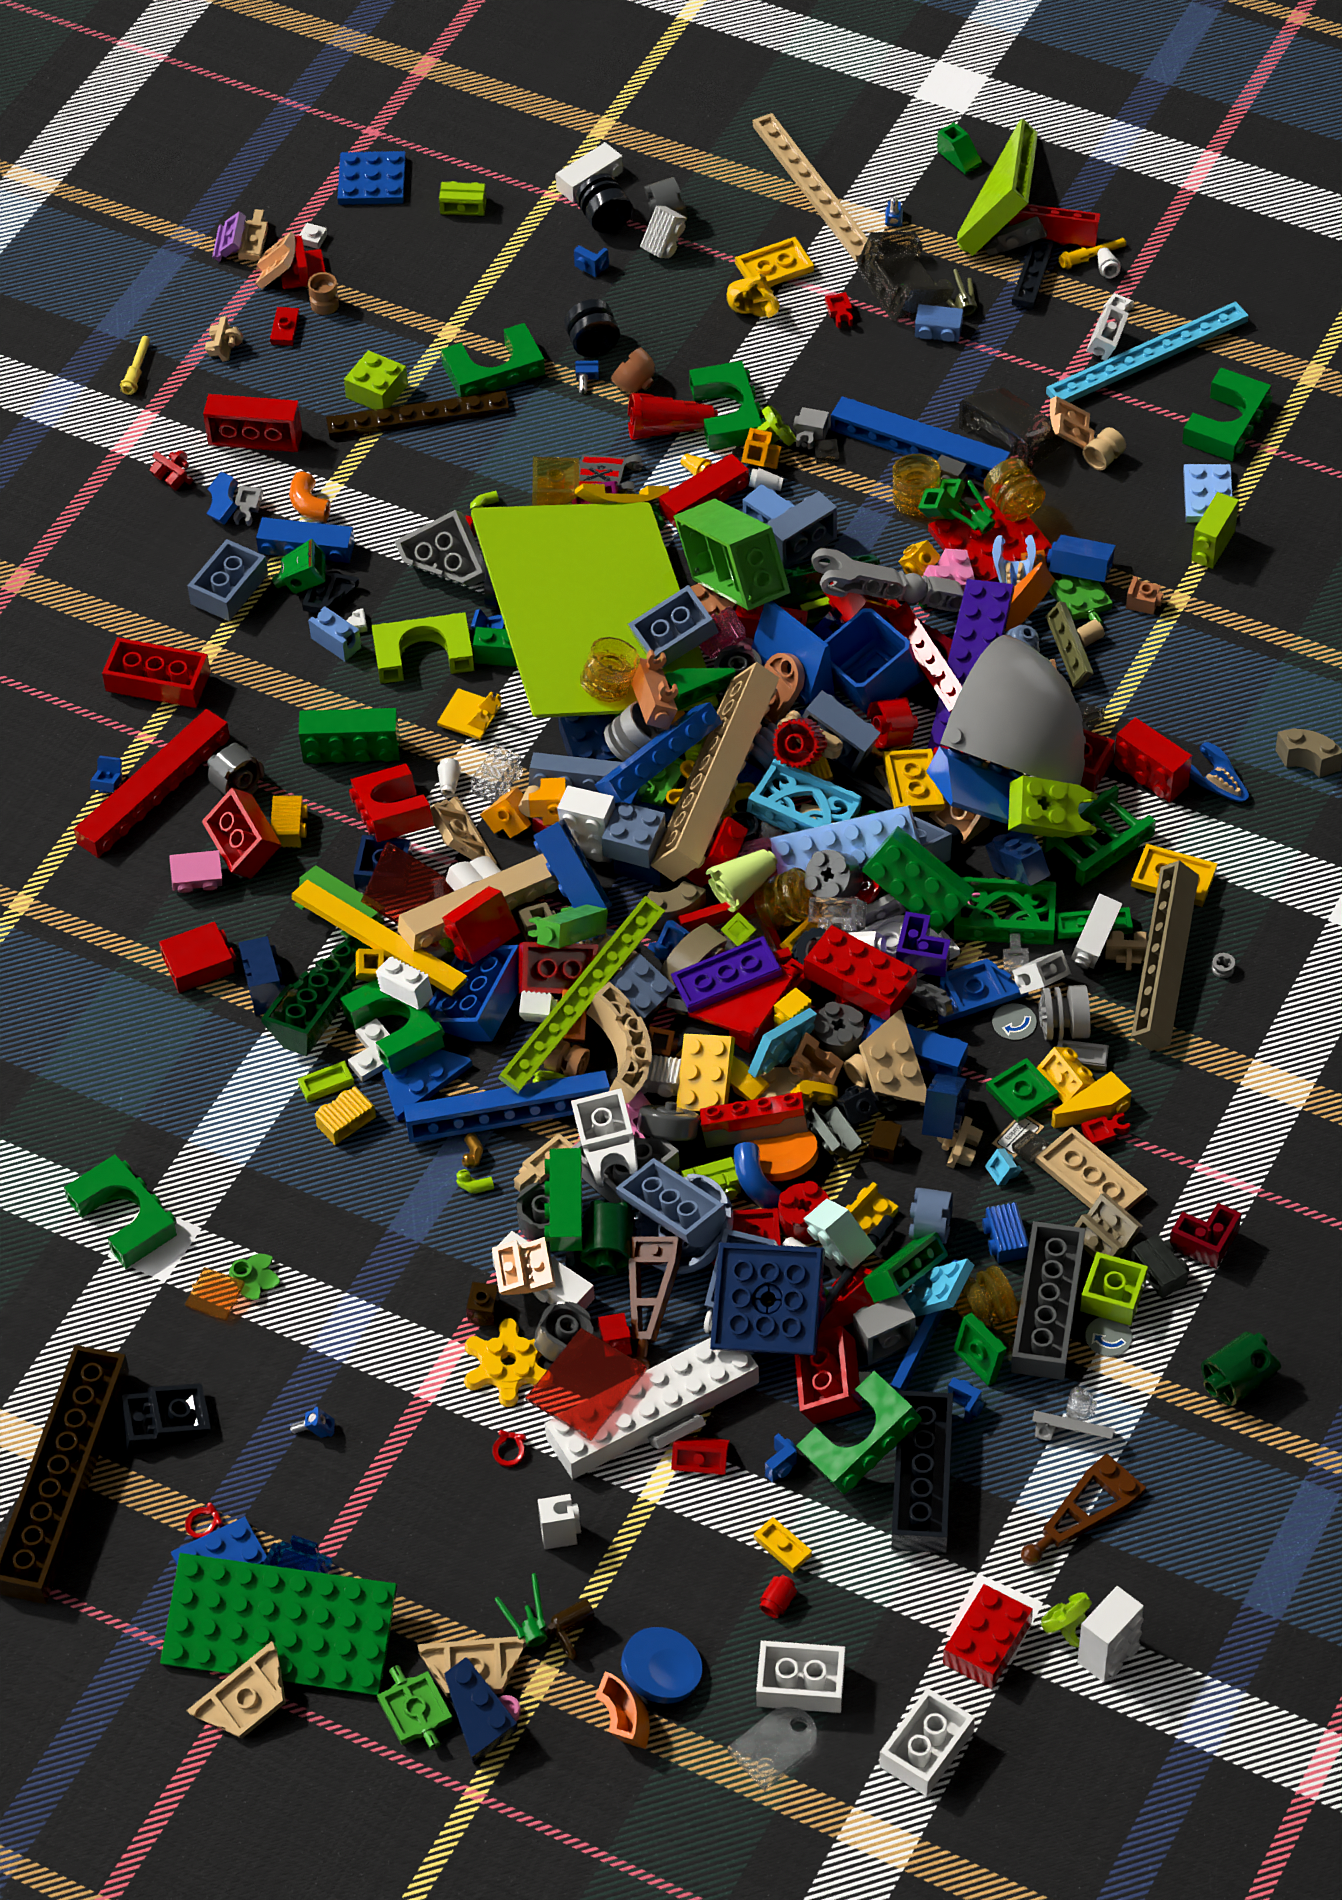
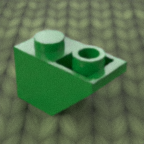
[937,122,982,174]

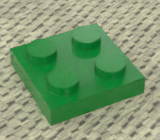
[986,1058,1058,1123]
[953,1312,1007,1386]

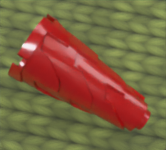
[628,393,718,439]

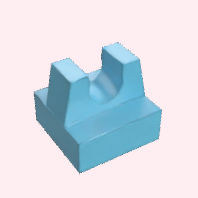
[985,1148,1022,1185]

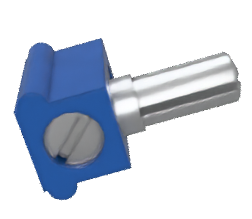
[885,196,903,227]
[576,361,599,393]
[290,1407,335,1438]

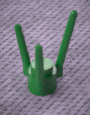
[947,480,996,534]
[495,1573,547,1647]

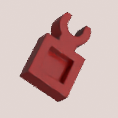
[825,292,853,328]
[1081,1113,1130,1147]

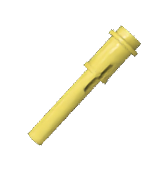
[120,336,150,395]

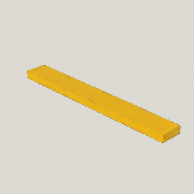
[292,880,467,996]

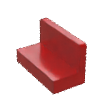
[671,1436,729,1475]

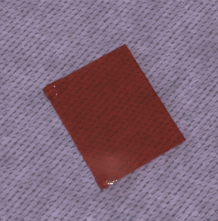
[361,842,454,947]
[525,1328,647,1441]

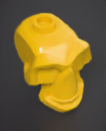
[727,274,780,318]

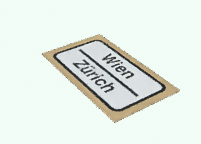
[992,1116,1044,1158]

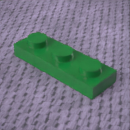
[1055,907,1133,939]

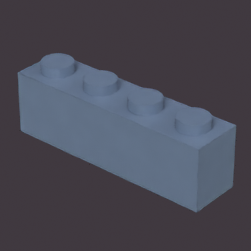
[528,752,623,793]

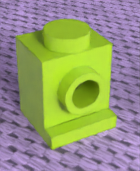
[721,912,756,947]

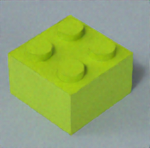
[344,350,408,410]
[1080,1252,1148,1326]

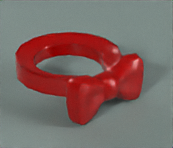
[492,1430,527,1467]
[185,1502,225,1539]

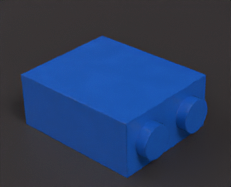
[1047,535,1116,582]

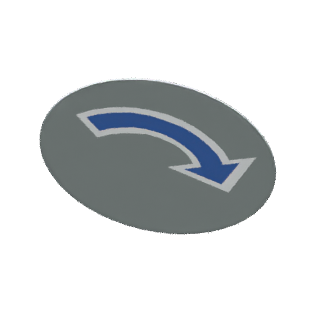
[992,1003,1037,1040]
[1085,1317,1132,1356]

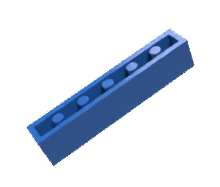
[594,702,723,803]

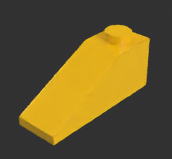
[1051,1071,1132,1128]

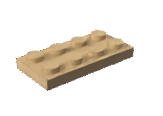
[1035,1127,1147,1211]

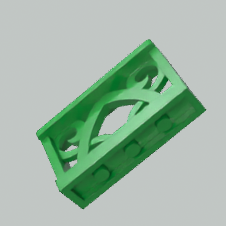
[953,877,1056,945]

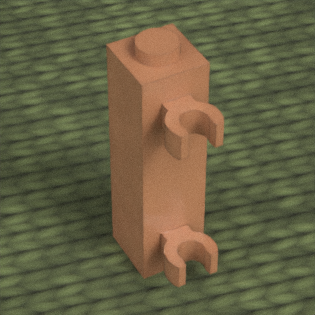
[629,649,678,730]

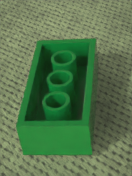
[299,708,400,764]
[861,826,975,934]

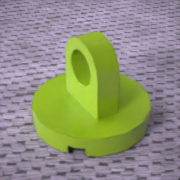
[757,405,796,446]
[1041,1592,1092,1648]

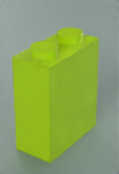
[1191,492,1239,569]

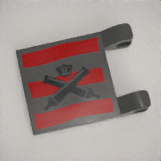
[574,454,643,494]

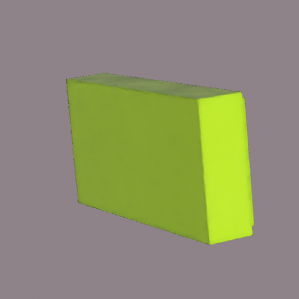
[297,1061,355,1103]

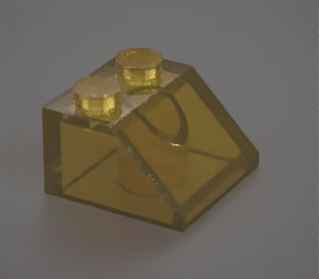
[532,457,579,506]

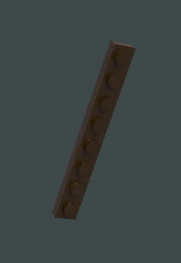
[326,391,509,439]

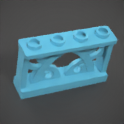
[746,759,862,833]

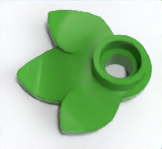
[229,1254,280,1300]

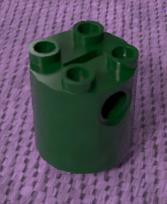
[580,1200,636,1276]
[1201,1331,1281,1406]

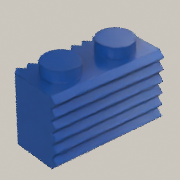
[982,1202,1029,1263]

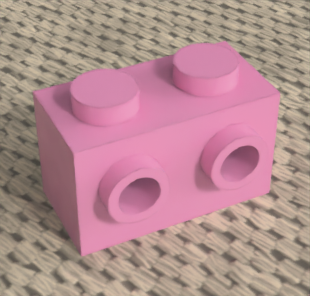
[170,850,222,893]

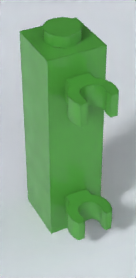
[295,865,384,939]
[528,904,608,949]

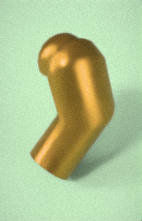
[462,1133,483,1169]

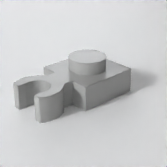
[233,486,263,526]

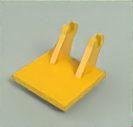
[437,688,502,740]

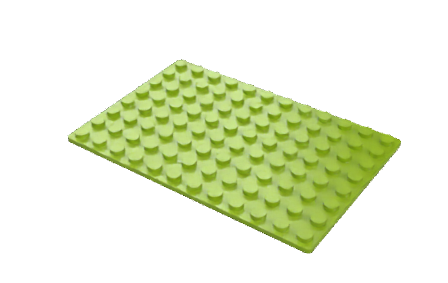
[471,502,718,718]

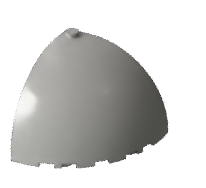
[940,635,1086,785]

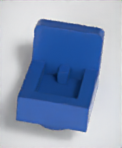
[574,245,610,277]
[471,609,506,632]
[90,756,122,793]
[648,920,690,961]
[948,1377,984,1423]
[765,1434,797,1483]

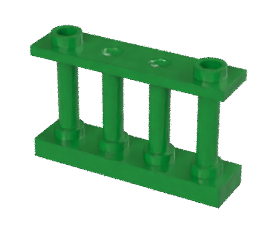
[1042,785,1156,886]

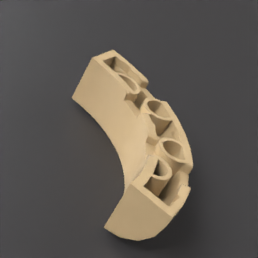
[586,982,652,1103]

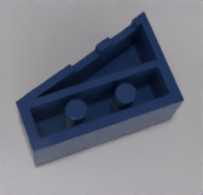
[985,831,1050,886]
[238,936,285,1016]
[922,1073,970,1140]
[444,1657,518,1765]

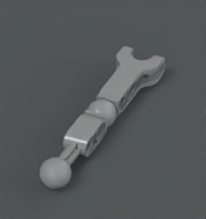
[811,548,964,612]

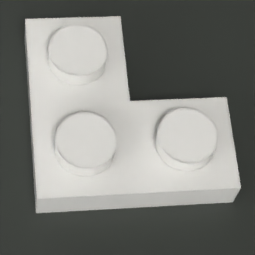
[348,1018,390,1082]

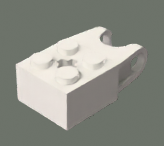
[571,1088,638,1187]

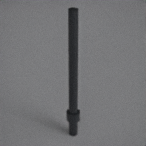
[823,1215,893,1319]

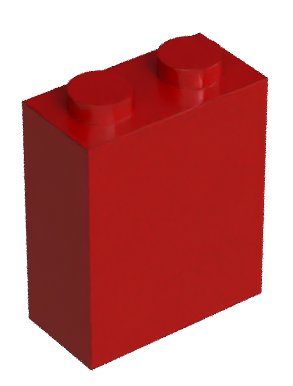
[686,816,748,887]
[442,886,520,964]
[159,921,237,993]

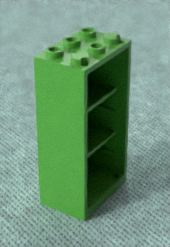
[674,499,791,611]

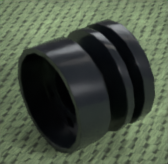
[576,174,633,233]

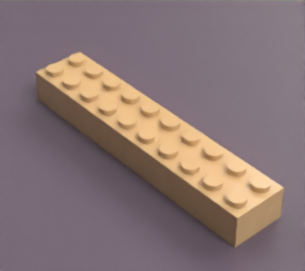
[650,662,779,882]

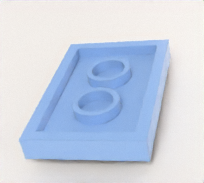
[1183,464,1232,522]

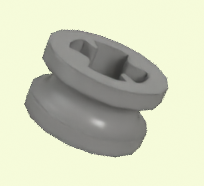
[1212,953,1235,978]

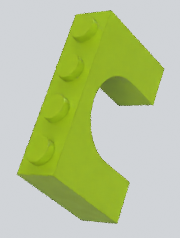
[372,612,474,684]

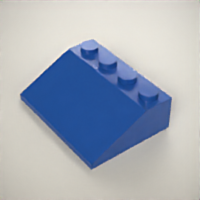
[751,601,835,707]
[926,746,1024,824]
[427,945,519,1041]

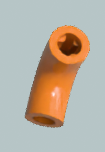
[289,472,331,523]

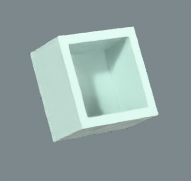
[804,1199,877,1269]

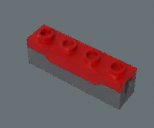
[700,1092,808,1148]

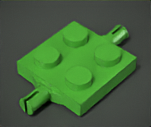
[1049,573,1113,625]
[377,1666,453,1750]

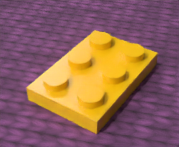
[735,237,814,287]
[883,749,944,812]
[1131,844,1218,907]
[676,1034,735,1112]

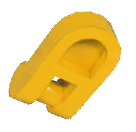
[790,1080,838,1106]

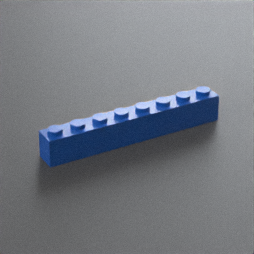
[831,396,1010,487]
[403,1071,610,1143]

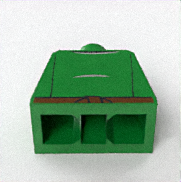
[272,539,325,593]

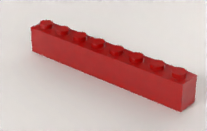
[74,709,230,858]

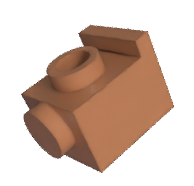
[1126,576,1164,615]

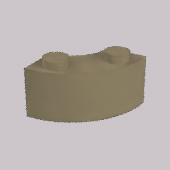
[1275,728,1342,778]
[647,881,706,930]
[660,923,728,987]

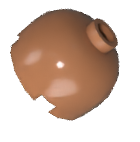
[611,347,655,393]

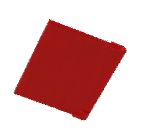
[688,963,799,1039]

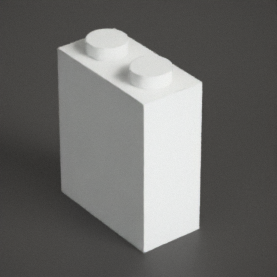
[1071,893,1123,969]

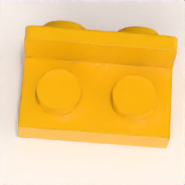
[1037,1047,1096,1103]
[845,1182,898,1235]

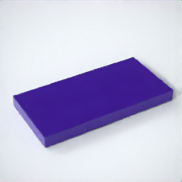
[671,936,783,1013]

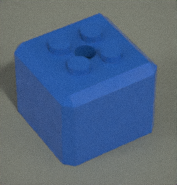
[824,608,920,715]

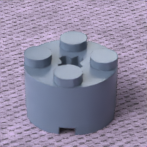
[909,1188,953,1244]

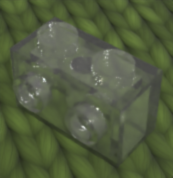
[808,897,867,931]

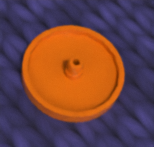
[748,1130,819,1181]

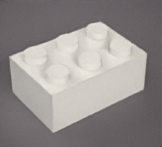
[557,786,615,864]
[1077,1586,1144,1683]
[756,1641,845,1713]
[880,1688,975,1796]

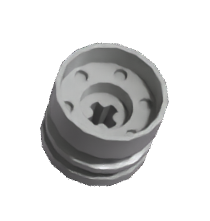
[604,701,665,762]
[1039,985,1090,1041]

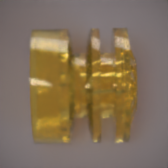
[892,454,941,516]
[984,458,1045,521]
[580,637,640,702]
[754,867,819,930]
[955,1265,1018,1329]

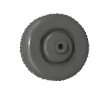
[637,1102,700,1144]

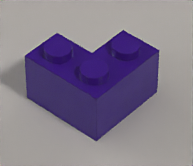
[896,911,951,977]

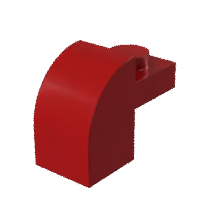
[598,1313,632,1359]

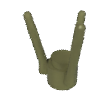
[933,269,978,316]

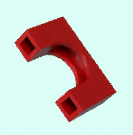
[349,764,434,842]

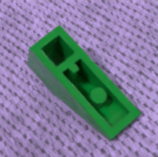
[665,668,736,711]

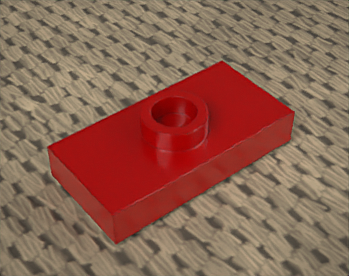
[270,307,300,346]

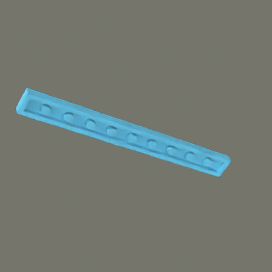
[1046,302,1248,403]

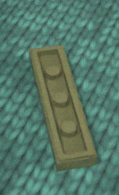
[1046,601,1093,689]

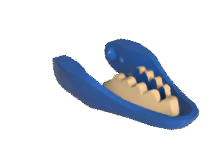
[1190,742,1249,802]

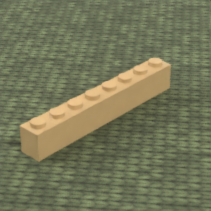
[398,854,560,951]

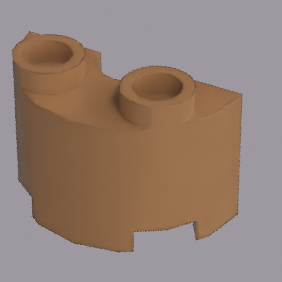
[789,1032,844,1085]

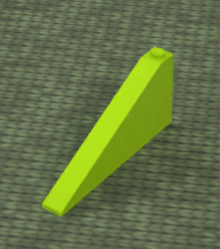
[957,118,1038,256]

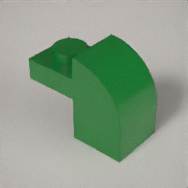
[918,479,966,520]

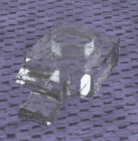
[1003,933,1029,975]

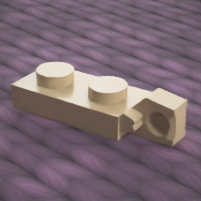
[238,209,268,261]
[514,1133,574,1192]

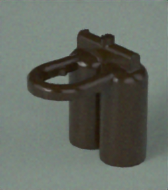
[545,1598,595,1661]

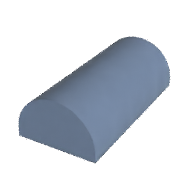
[615,1158,726,1247]

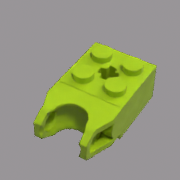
[1008,775,1097,838]

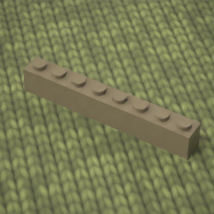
[1131,860,1199,1051]

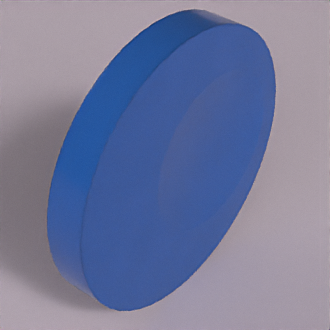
[621,1627,702,1704]

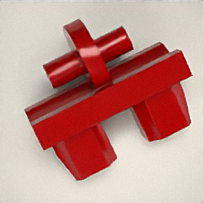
[149,450,193,490]

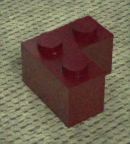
[1170,1203,1242,1269]

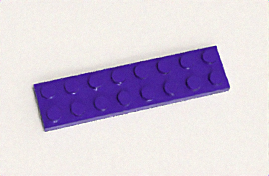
[927,579,1015,756]

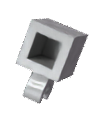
[793,407,829,449]

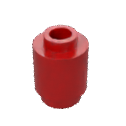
[759,1575,797,1618]

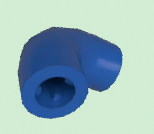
[734,1142,781,1209]

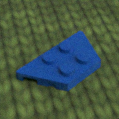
[938,958,1029,1025]
[382,1049,472,1122]

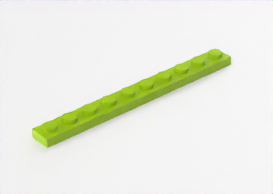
[498,896,665,1093]

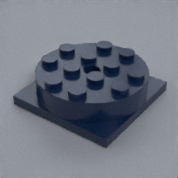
[710,1242,826,1356]

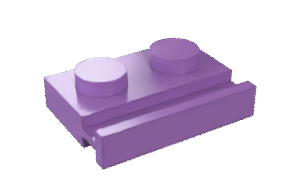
[212,211,246,262]

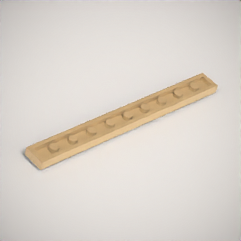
[753,113,875,262]

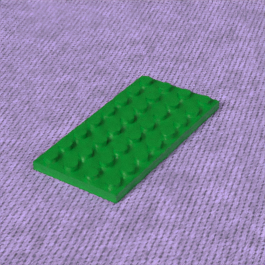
[160,1553,398,1696]

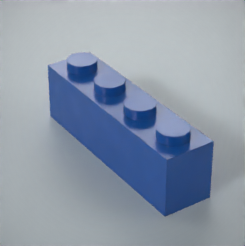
[256,517,355,563]
[533,819,613,909]
[861,1014,968,1077]

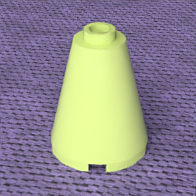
[706,849,778,912]

